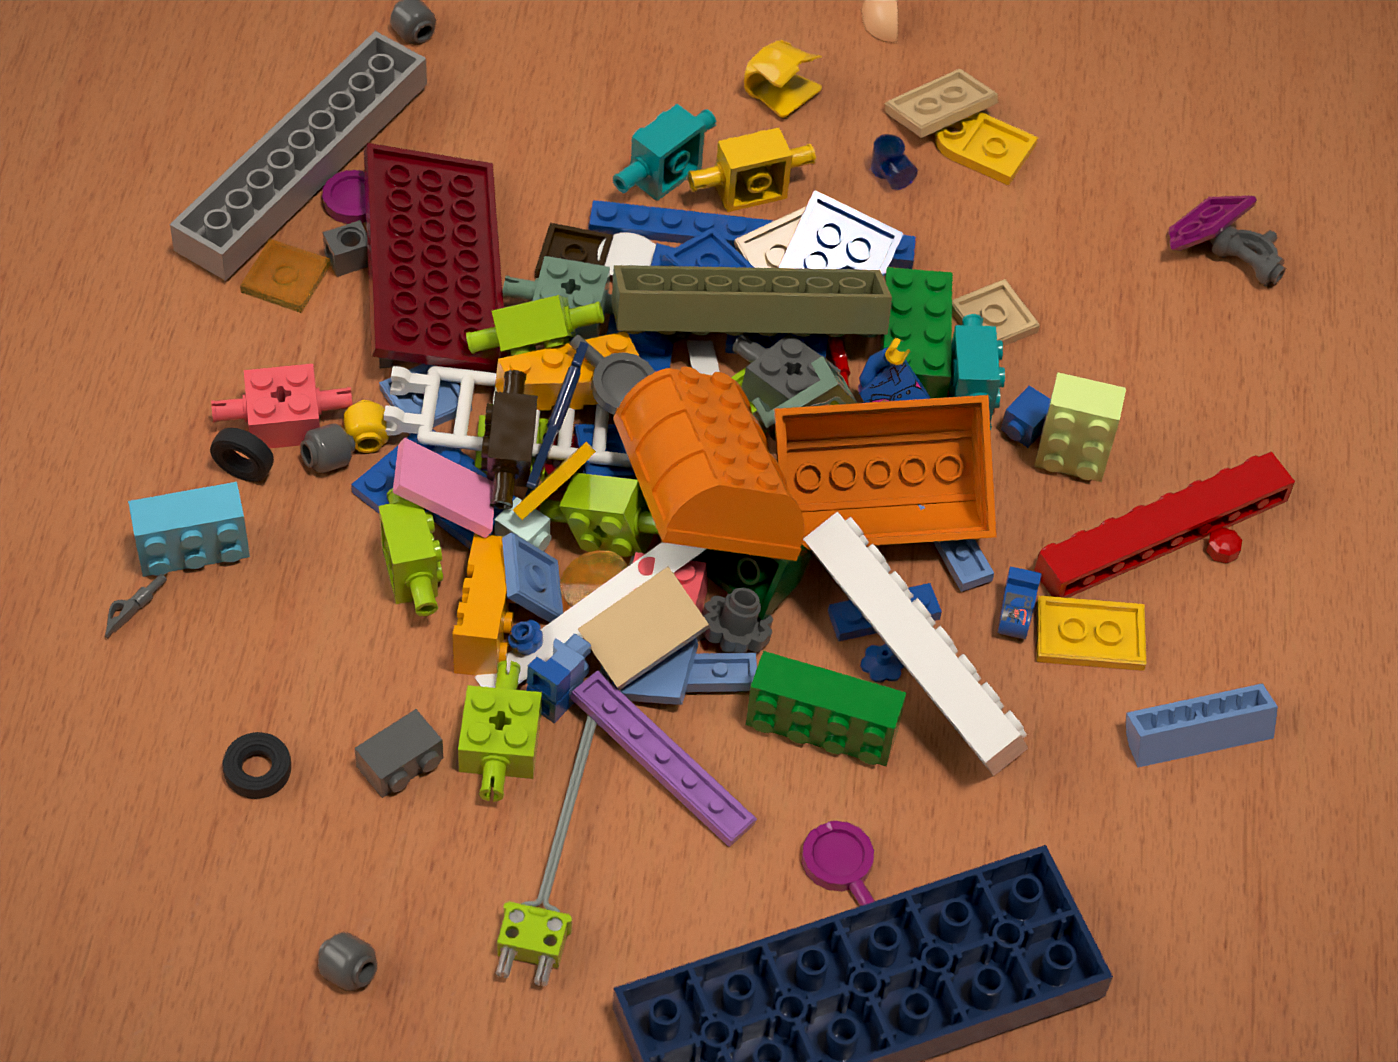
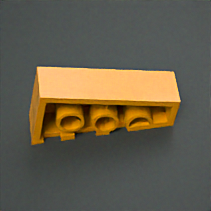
[495,331,640,410]
[452,533,516,676]

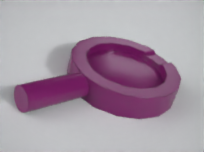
[323,170,367,224]
[802,821,875,906]

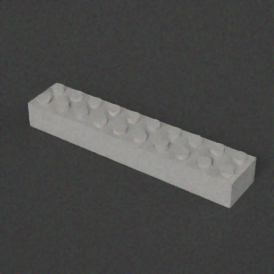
[170,31,427,281]

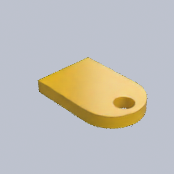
[935,112,1038,186]
[513,441,596,520]

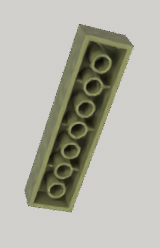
[612,265,892,338]

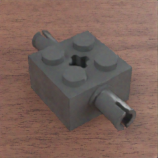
[732,333,841,409]

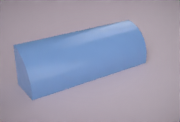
[1126,683,1278,767]

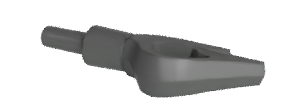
[105,574,167,639]

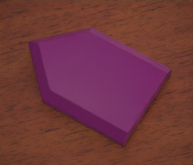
[1168,196,1257,251]

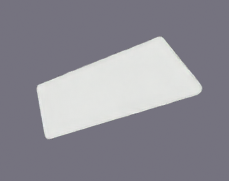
[686,340,719,375]

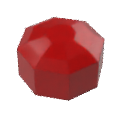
[1206,527,1243,564]

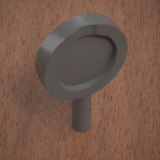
[570,335,655,415]

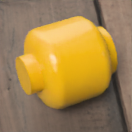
[343,400,390,453]

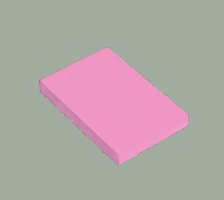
[393,438,494,538]

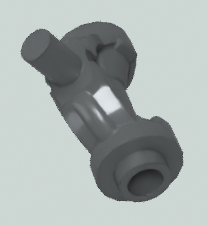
[1210,225,1286,286]

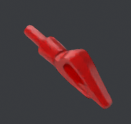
[829,336,851,389]

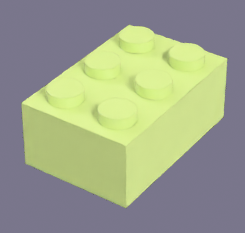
[1034,372,1126,482]

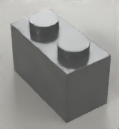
[354,709,444,798]

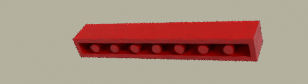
[1034,451,1295,598]

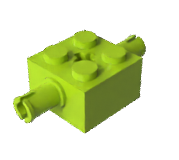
[466,295,604,356]
[540,473,659,557]
[379,488,443,616]
[458,661,542,802]

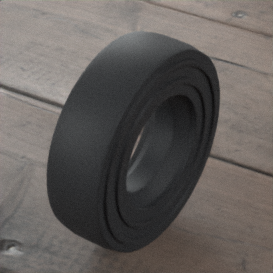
[210,428,274,482]
[223,732,292,799]

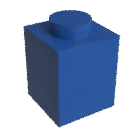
[1001,385,1051,448]

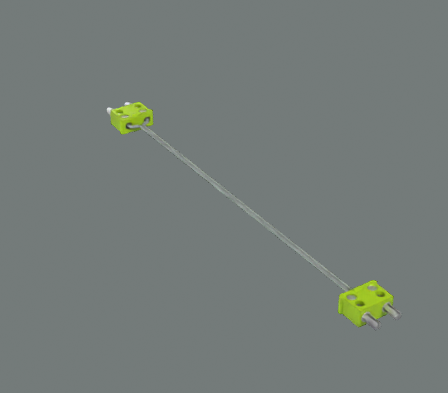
[496,556,635,986]

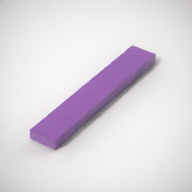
[570,670,757,847]

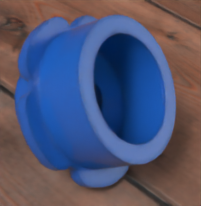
[508,620,543,655]

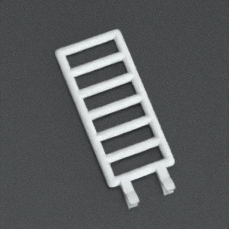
[384,366,633,468]

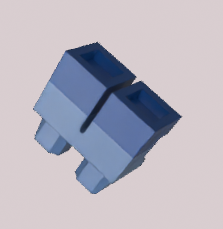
[527,634,591,724]

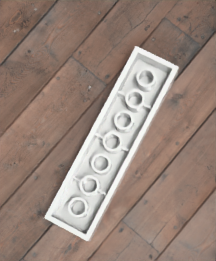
[804,511,1028,776]

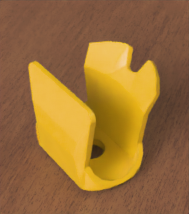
[744,40,822,118]

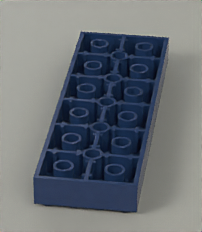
[612,845,1113,1062]

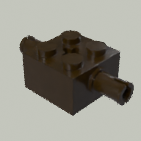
[481,370,538,510]

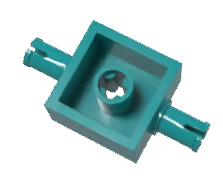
[612,104,717,201]
[948,314,1005,431]

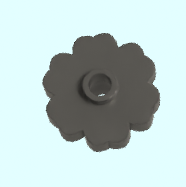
[702,588,773,653]

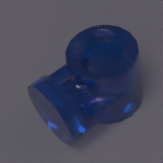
[870,134,918,190]

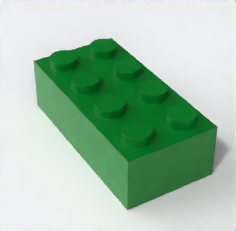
[880,267,953,398]
[746,651,907,767]

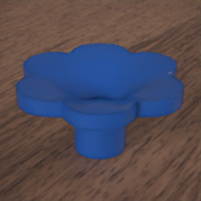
[860,644,905,683]

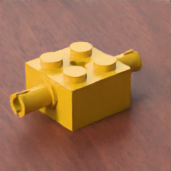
[687,127,816,213]

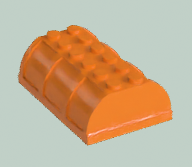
[613,366,805,561]
[774,395,997,550]

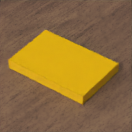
[1036,595,1147,671]

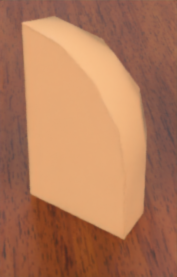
[861,0,898,43]

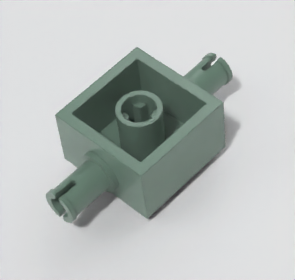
[503,256,614,340]

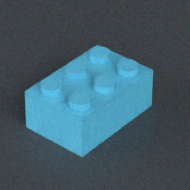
[128,482,250,577]

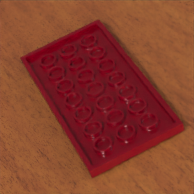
[364,143,507,373]

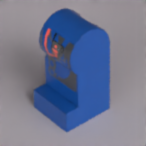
[997,566,1041,639]

